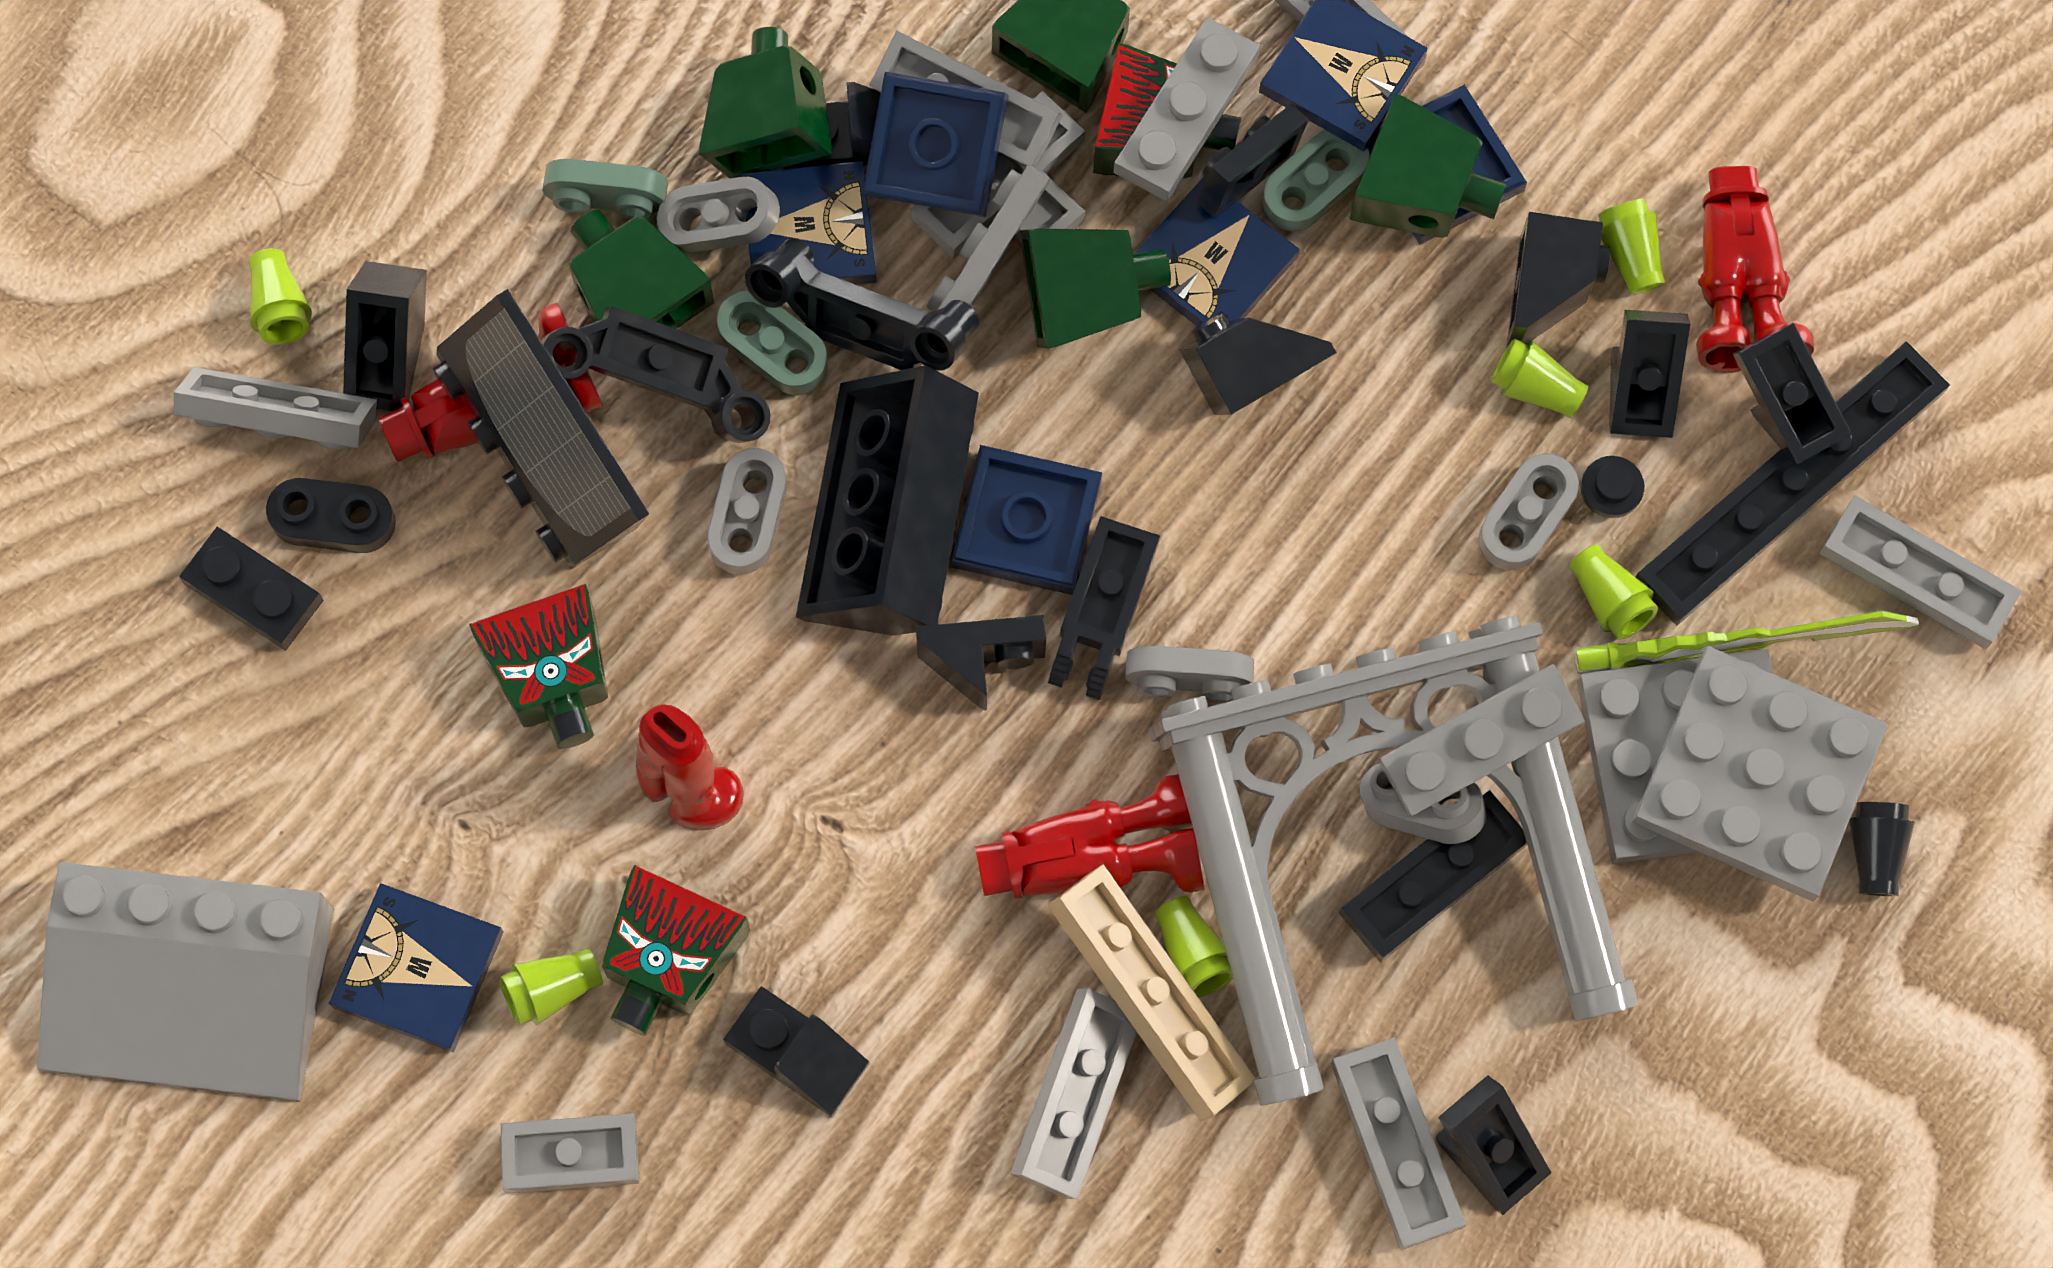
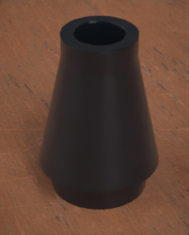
[1849,802,1915,896]

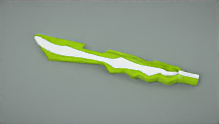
[1574,611,1919,674]

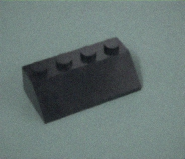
[796,365,979,636]

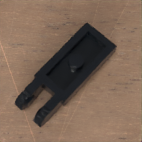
[1048,516,1161,700]

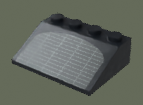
[433,289,649,569]

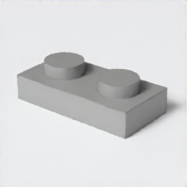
[500,1113,639,1194]

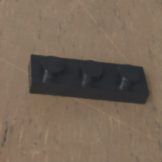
[1339,790,1527,963]

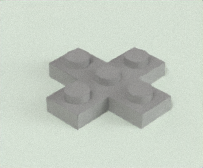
[910,91,1085,259]

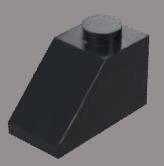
[1506,211,1610,348]
[343,261,427,411]
[1179,313,1337,415]

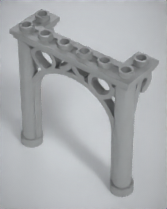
[1149,615,1639,1106]

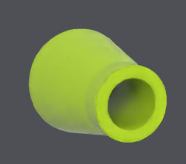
[1598,199,1665,295]
[248,248,312,345]
[1490,339,1589,418]
[1569,544,1658,640]
[1154,896,1233,998]
[499,948,603,1025]

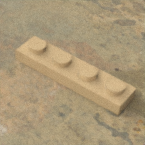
[1047,865,1255,1121]

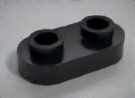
[266,478,396,553]

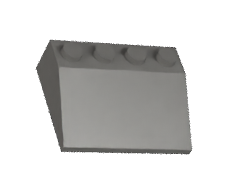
[37,862,334,1102]

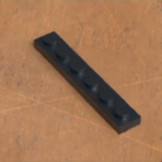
[1636,341,1950,626]

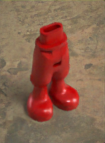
[1696,166,1814,373]
[378,302,603,462]
[636,704,744,830]
[975,774,1205,899]

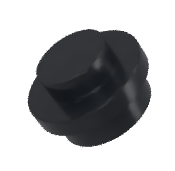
[1581,456,1645,518]

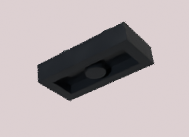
[1198,104,1309,219]
[179,526,324,651]

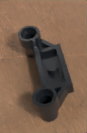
[745,238,979,371]
[541,306,771,443]

